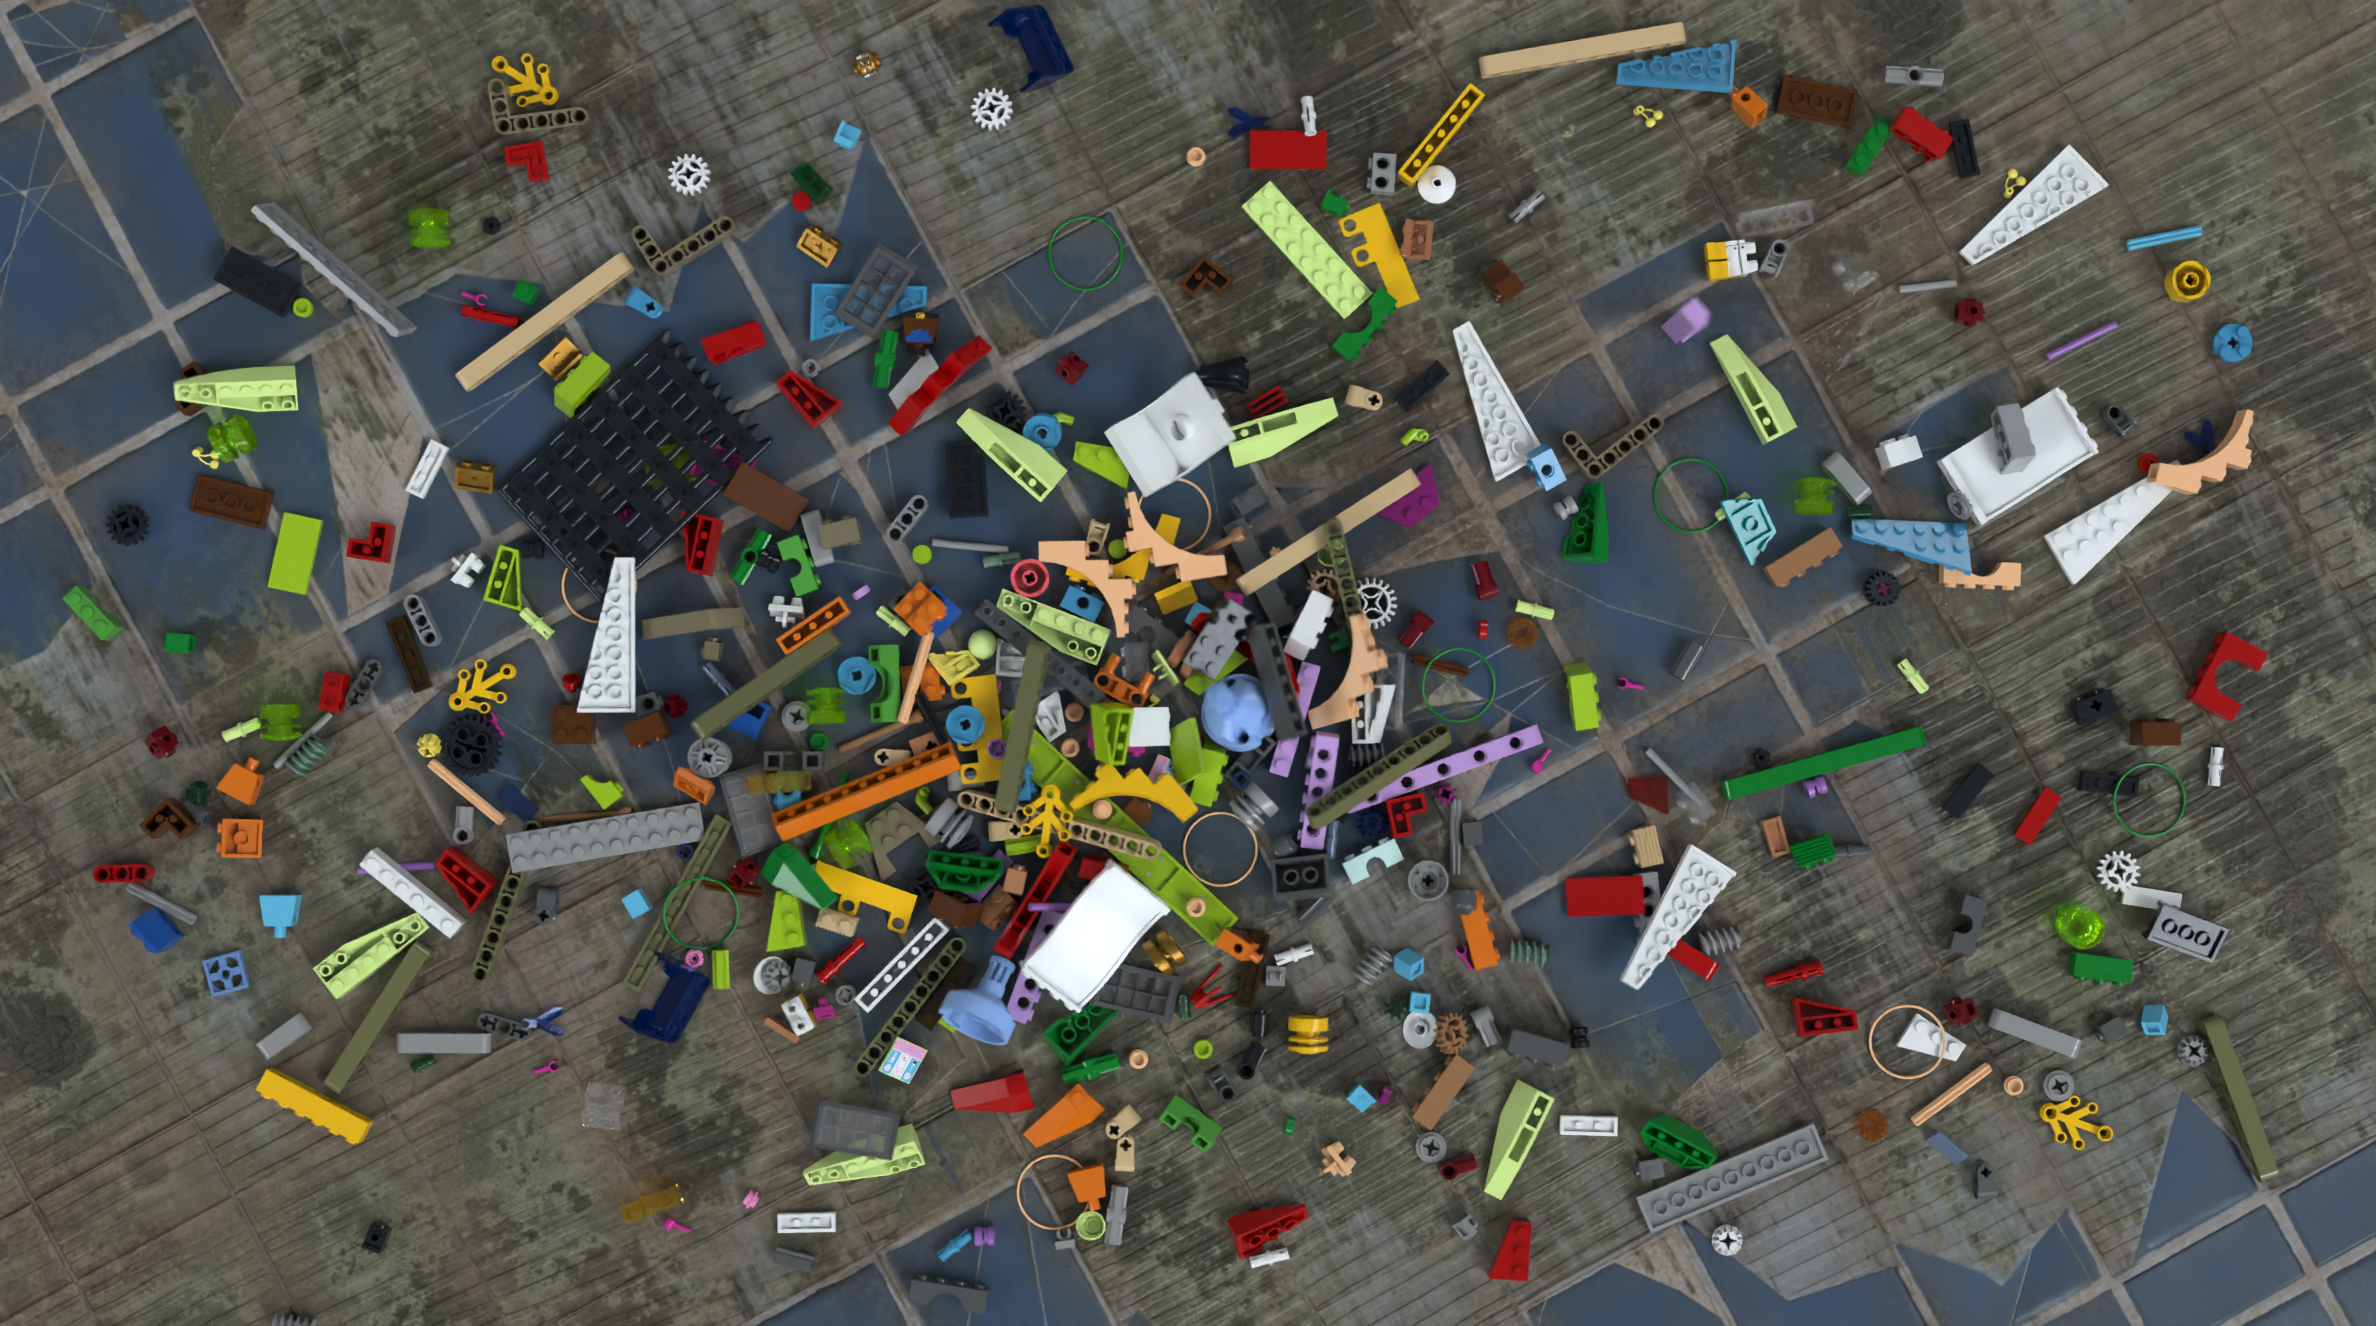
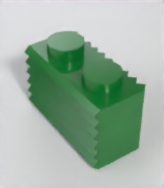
[1790,832,1837,869]

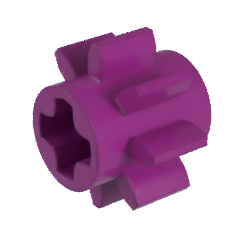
[1433,782,1457,805]

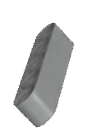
[1987,1008,2082,1059]
[397,1032,491,1053]

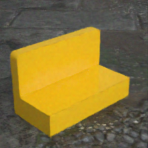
[1154,581,1198,615]

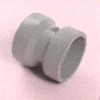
[1552,495,1579,521]
[835,984,857,1005]

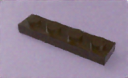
[386,615,434,694]
[1234,930,1270,1009]
[916,957,977,1031]

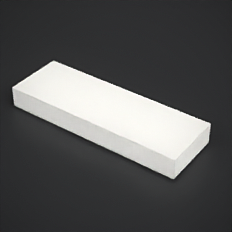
[405,439,450,499]
[2121,886,2182,909]
[1559,1114,1618,1136]
[777,1211,836,1233]

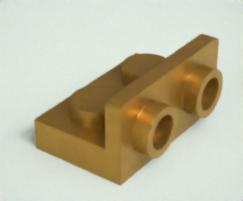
[796,224,844,268]
[454,459,498,494]

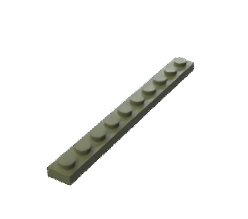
[622,814,732,992]

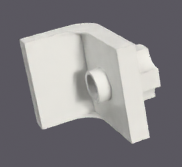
[1104,372,1236,497]

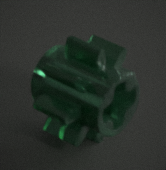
[186,781,211,805]
[1384,997,1407,1020]

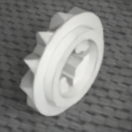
[1712,1225,1743,1256]

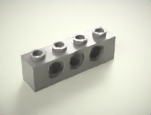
[1631,871,1661,944]

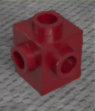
[1954,298,1985,327]
[1055,351,1089,386]
[144,725,179,760]
[727,856,761,891]
[1943,997,1978,1026]

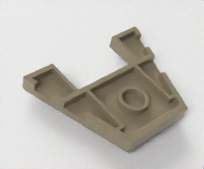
[865,801,943,881]

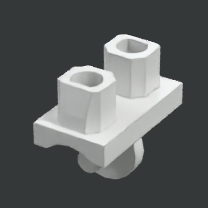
[451,553,486,588]
[768,596,805,628]

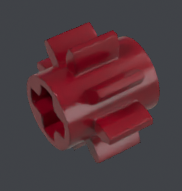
[663,694,688,718]

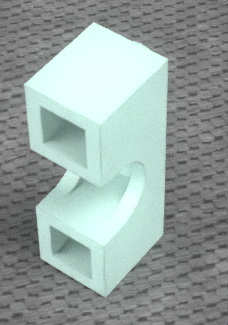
[1341,836,1404,885]

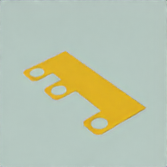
[1339,203,1420,309]
[951,674,1004,784]
[815,861,917,934]

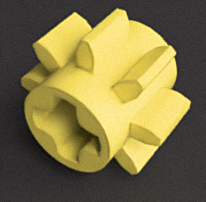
[416,734,443,757]

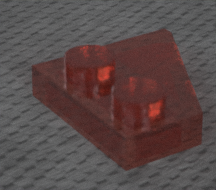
[1628,777,1669,814]

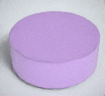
[851,584,871,600]

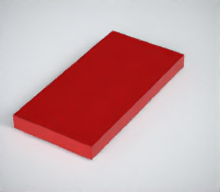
[1250,130,1326,170]
[1565,875,1645,917]

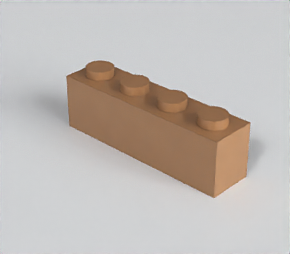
[1762,527,1843,589]
[1410,1054,1475,1131]

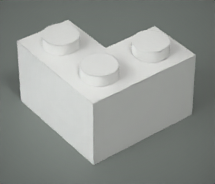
[1875,434,1923,470]

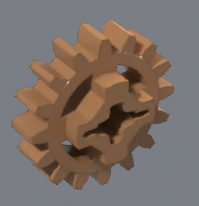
[1306,566,1349,608]
[1433,1012,1469,1054]

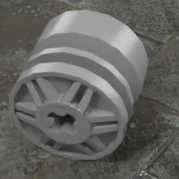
[688,737,733,778]
[1229,781,1279,831]
[924,797,975,849]
[1408,860,1449,901]

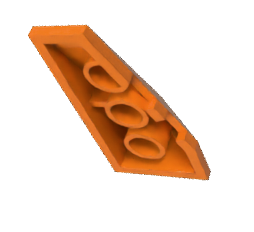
[1023,1081,1105,1148]

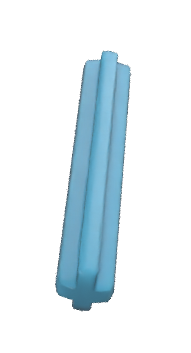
[2126,225,2203,250]

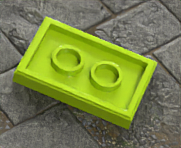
[1169,718,1207,786]

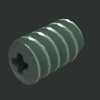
[285,733,329,775]
[1508,939,1550,967]

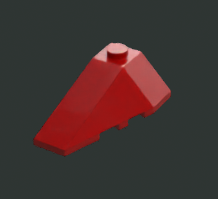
[950,1070,1034,1113]
[1227,1204,1308,1260]

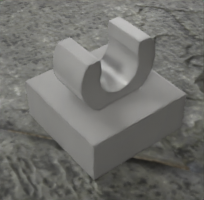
[1265,965,1286,986]
[1451,1215,1478,1240]
[1055,1228,1076,1250]

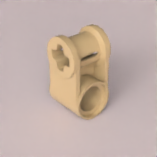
[1345,385,1383,410]
[1086,518,1111,557]
[875,749,913,767]
[988,820,1026,841]
[1105,1104,1142,1139]
[1115,1133,1135,1172]

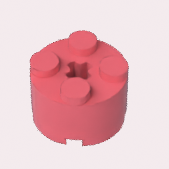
[1011,559,1050,598]

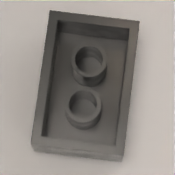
[1271,854,1334,903]
[1503,1025,1569,1069]

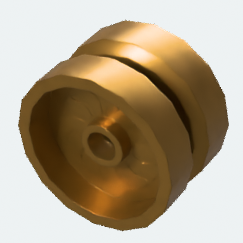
[1142,928,1189,978]

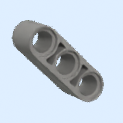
[1821,451,1872,506]
[886,495,929,543]
[801,509,835,568]
[403,594,442,647]
[256,1012,313,1061]

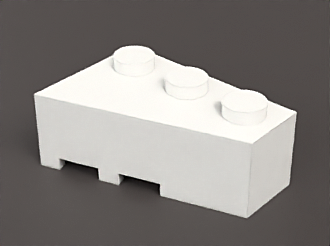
[1283,590,1334,661]
[1352,685,1396,744]

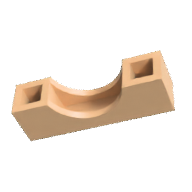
[1939,562,2021,590]

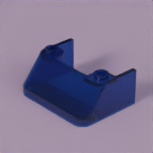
[988,5,1074,93]
[618,951,710,1044]

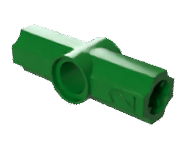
[872,330,899,390]
[729,528,773,586]
[1061,1052,1121,1085]

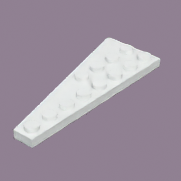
[1959,145,2109,266]
[1452,321,1541,482]
[2043,459,2181,585]
[577,557,636,712]
[1620,844,1737,989]

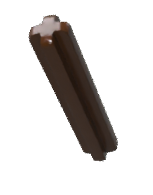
[1412,654,1469,677]
[705,880,762,898]

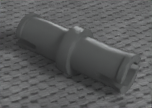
[1833,843,1870,859]

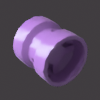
[987,739,1007,759]
[1802,775,1828,799]
[974,1226,995,1246]

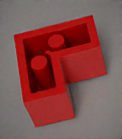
[346,522,396,564]
[1385,792,1428,838]

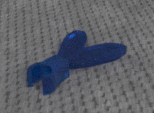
[1228,108,1271,137]
[2184,419,2216,455]
[520,1006,564,1036]

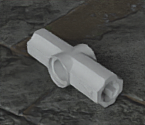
[1882,66,1944,87]
[1104,1184,1128,1245]

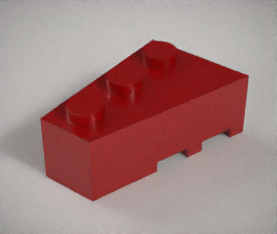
[775,370,843,430]
[681,511,724,577]
[1487,1218,1532,1282]

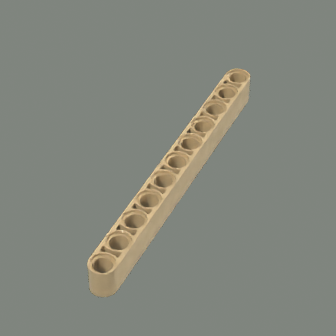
[1478,22,1686,79]
[455,252,635,392]
[1236,468,1421,597]
[957,788,1162,860]

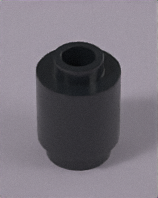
[1250,1009,1270,1037]

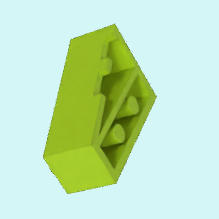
[554,351,610,418]
[1073,441,1130,490]
[483,545,522,611]
[1183,650,1248,695]
[1563,662,1601,731]
[1090,703,1134,765]
[1190,737,1229,807]
[766,890,807,952]

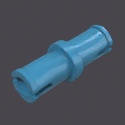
[937,1228,974,1262]

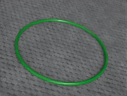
[1048,216,1123,291]
[1654,458,1729,533]
[1421,647,1496,723]
[2113,762,2186,838]
[662,877,739,950]

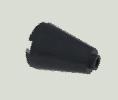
[1196,356,1249,394]

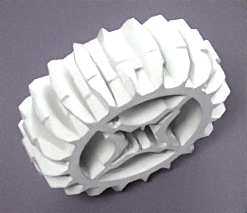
[1346,578,1397,629]

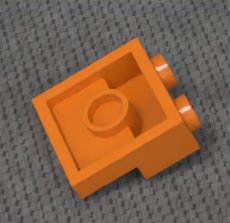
[893,581,948,636]
[899,662,946,704]
[673,767,715,805]
[216,818,263,858]

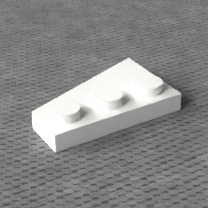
[889,349,939,410]
[1896,1013,1966,1061]

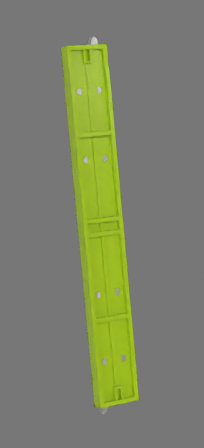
[1001,709,1239,947]

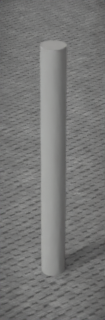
[932,539,1009,553]
[273,711,334,769]
[1645,748,1705,808]

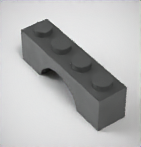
[908,1274,989,1314]

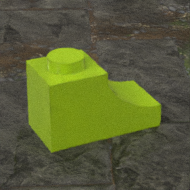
[580,775,625,810]

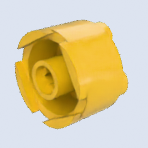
[2165,261,2211,302]

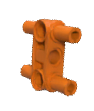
[1092,653,1155,708]

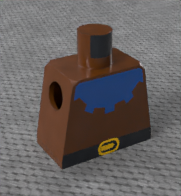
[902,312,940,357]

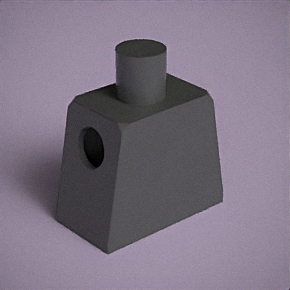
[1228,485,1268,519]

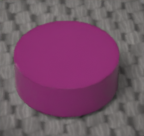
[1378,1085,1392,1105]

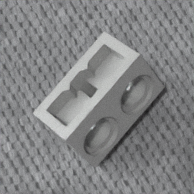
[1367,153,1397,196]

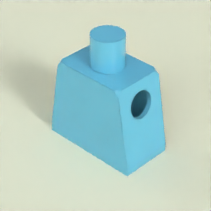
[259,894,302,938]

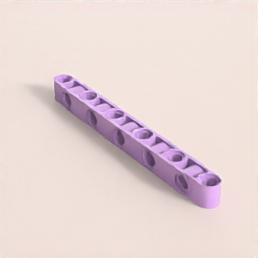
[1347,724,1543,814]

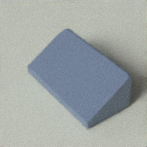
[1926,1129,1968,1164]

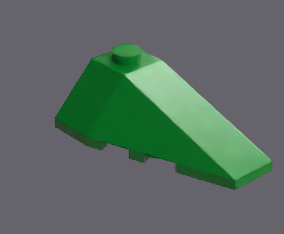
[1562,482,1609,564]
[761,840,838,911]
[1041,995,1120,1067]

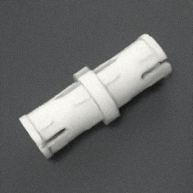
[1301,96,1317,136]
[2207,747,2224,786]
[1274,943,1314,966]
[1249,1247,1289,1269]

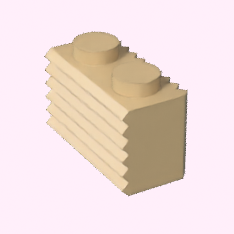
[1628,825,1664,868]
[816,908,860,937]

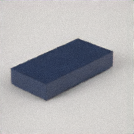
[498,784,540,823]

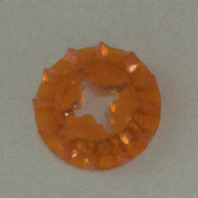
[1210,561,1240,591]
[1507,618,1538,648]
[1857,1110,1888,1142]

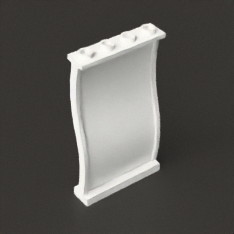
[1936,387,2099,526]
[1019,859,1170,1013]

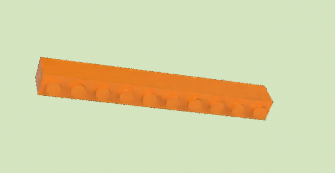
[772,741,962,841]

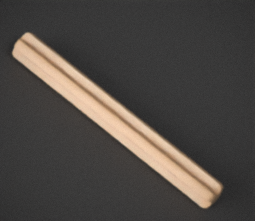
[897,632,934,724]
[427,759,506,825]
[1911,1063,1992,1126]

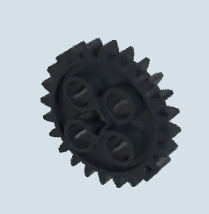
[440,714,504,777]

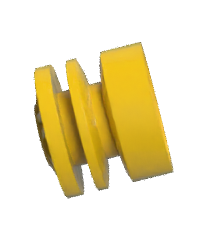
[1288,1015,1328,1054]

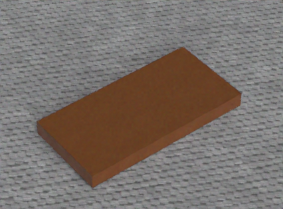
[1775,75,1858,129]
[722,461,809,532]
[189,474,275,530]

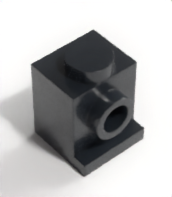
[361,1221,392,1254]

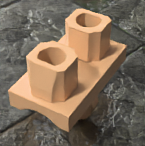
[1321,1141,1356,1177]

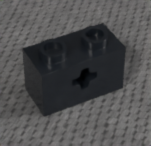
[2069,687,2119,725]

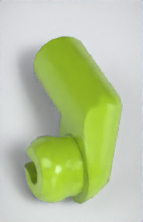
[1053,412,1075,426]
[1400,428,1429,446]
[915,786,933,815]

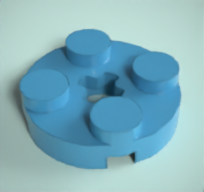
[2212,324,2252,363]
[1023,413,1062,451]
[838,657,877,695]
[946,705,985,744]

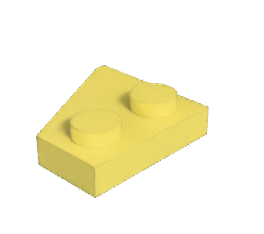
[928,650,980,686]

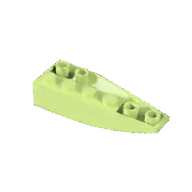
[1710,334,1797,445]
[174,366,298,412]
[1227,398,1338,468]
[956,408,1068,502]
[996,589,1112,666]
[313,912,430,999]
[1484,1079,1555,1200]
[803,1124,925,1185]

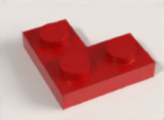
[504,141,550,183]

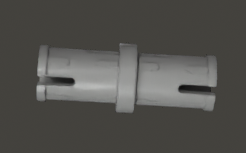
[1508,189,1545,224]

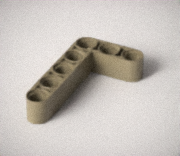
[488,78,591,134]
[631,216,737,277]
[1560,414,1664,480]
[640,608,745,640]

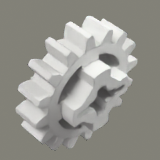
[971,88,1013,131]
[668,154,711,196]
[2096,851,2140,892]

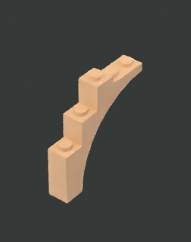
[2146,409,2254,495]
[1123,491,1227,583]
[1039,541,1136,638]
[1307,613,1388,730]

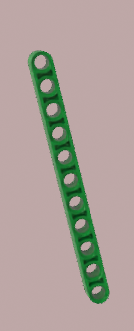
[1720,726,1927,801]

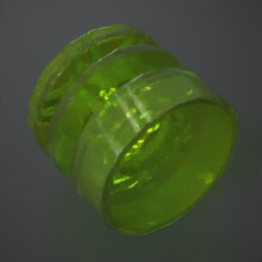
[408,208,451,249]
[207,413,258,463]
[1793,477,1836,515]
[806,688,847,724]
[259,704,302,741]
[824,818,873,870]
[2055,904,2105,949]

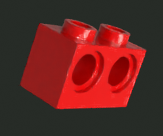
[318,671,351,713]

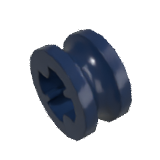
[1233,771,1250,788]
[677,843,695,860]

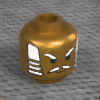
[852,50,882,78]

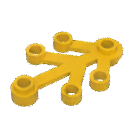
[492,53,559,108]
[449,659,517,714]
[1021,784,1074,858]
[2039,1095,2113,1150]

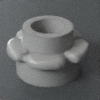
[801,359,820,377]

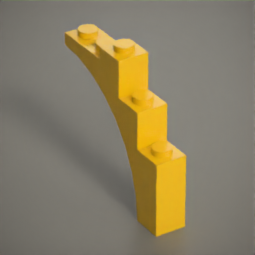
[1066,514,1181,598]
[1069,763,1198,823]

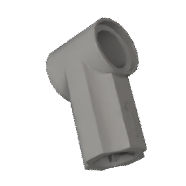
[947,770,986,791]
[453,806,474,844]
[1470,1005,1502,1047]

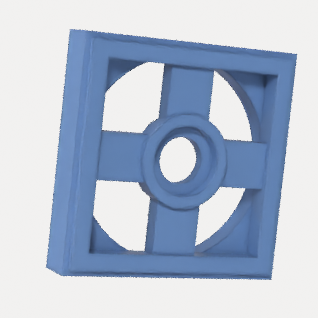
[202,950,251,997]

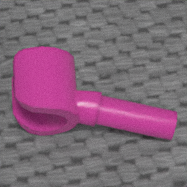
[461,291,488,306]
[1617,678,1644,690]
[483,712,505,737]
[1531,748,1552,773]
[1455,944,1473,970]
[533,1060,560,1074]
[662,1217,691,1233]

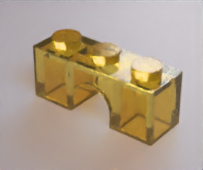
[747,771,811,795]
[619,1183,684,1225]

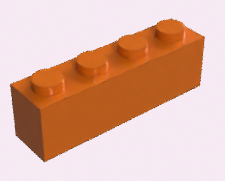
[776,596,853,656]
[1459,889,1500,970]

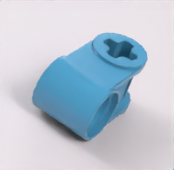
[624,286,663,318]

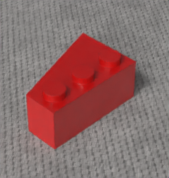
[1888,107,1954,162]
[701,320,768,366]
[435,845,499,915]
[1791,998,1859,1038]

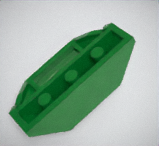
[925,850,1005,894]
[1640,1116,1718,1169]

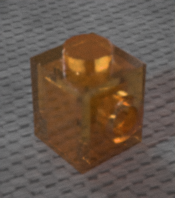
[1123,797,1153,826]

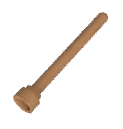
[1164,525,1247,577]
[838,707,926,753]
[541,806,634,823]

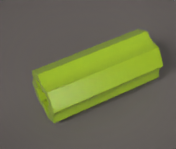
[1005,834,1046,856]
[712,949,730,989]

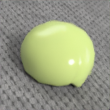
[1317,541,1344,568]
[968,629,997,660]
[1076,1211,1106,1240]

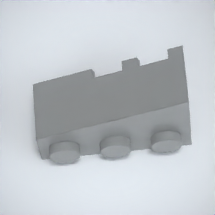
[1991,403,2036,475]

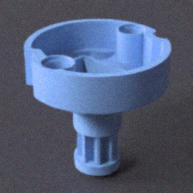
[1201,674,1275,752]
[939,955,1016,1045]

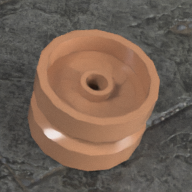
[1166,630,1197,679]

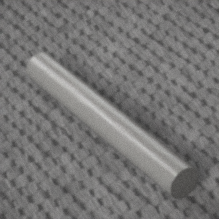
[1898,279,1957,293]

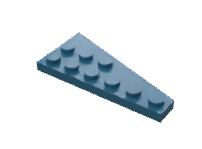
[1616,40,1736,93]
[810,283,927,341]
[1850,518,1972,576]

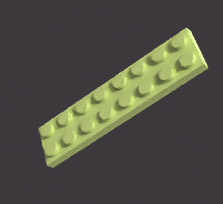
[1242,181,1373,320]

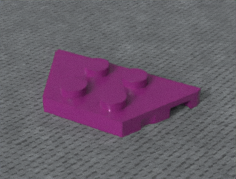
[1376,464,1440,529]

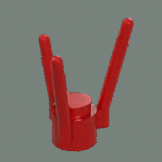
[1190,965,1235,1009]

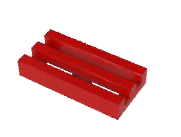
[1246,385,1289,420]

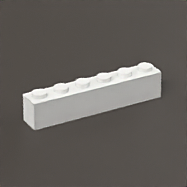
[359,847,467,938]
[854,918,951,1013]

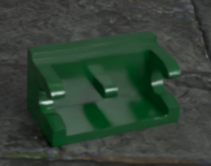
[790,161,834,205]
[1327,627,1352,653]

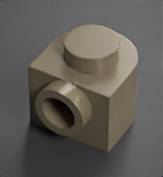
[700,637,724,662]

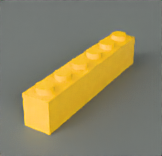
[1396,83,1485,188]
[256,1067,374,1144]

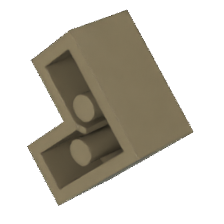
[818,515,865,550]

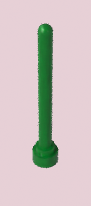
[807,771,850,860]

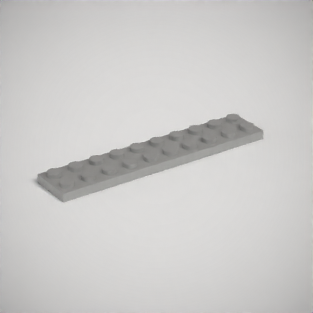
[251,202,417,337]
[506,802,705,873]
[1635,1123,1828,1233]

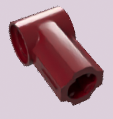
[1471,560,1499,601]
[1397,609,1434,649]
[1438,1153,1478,1180]

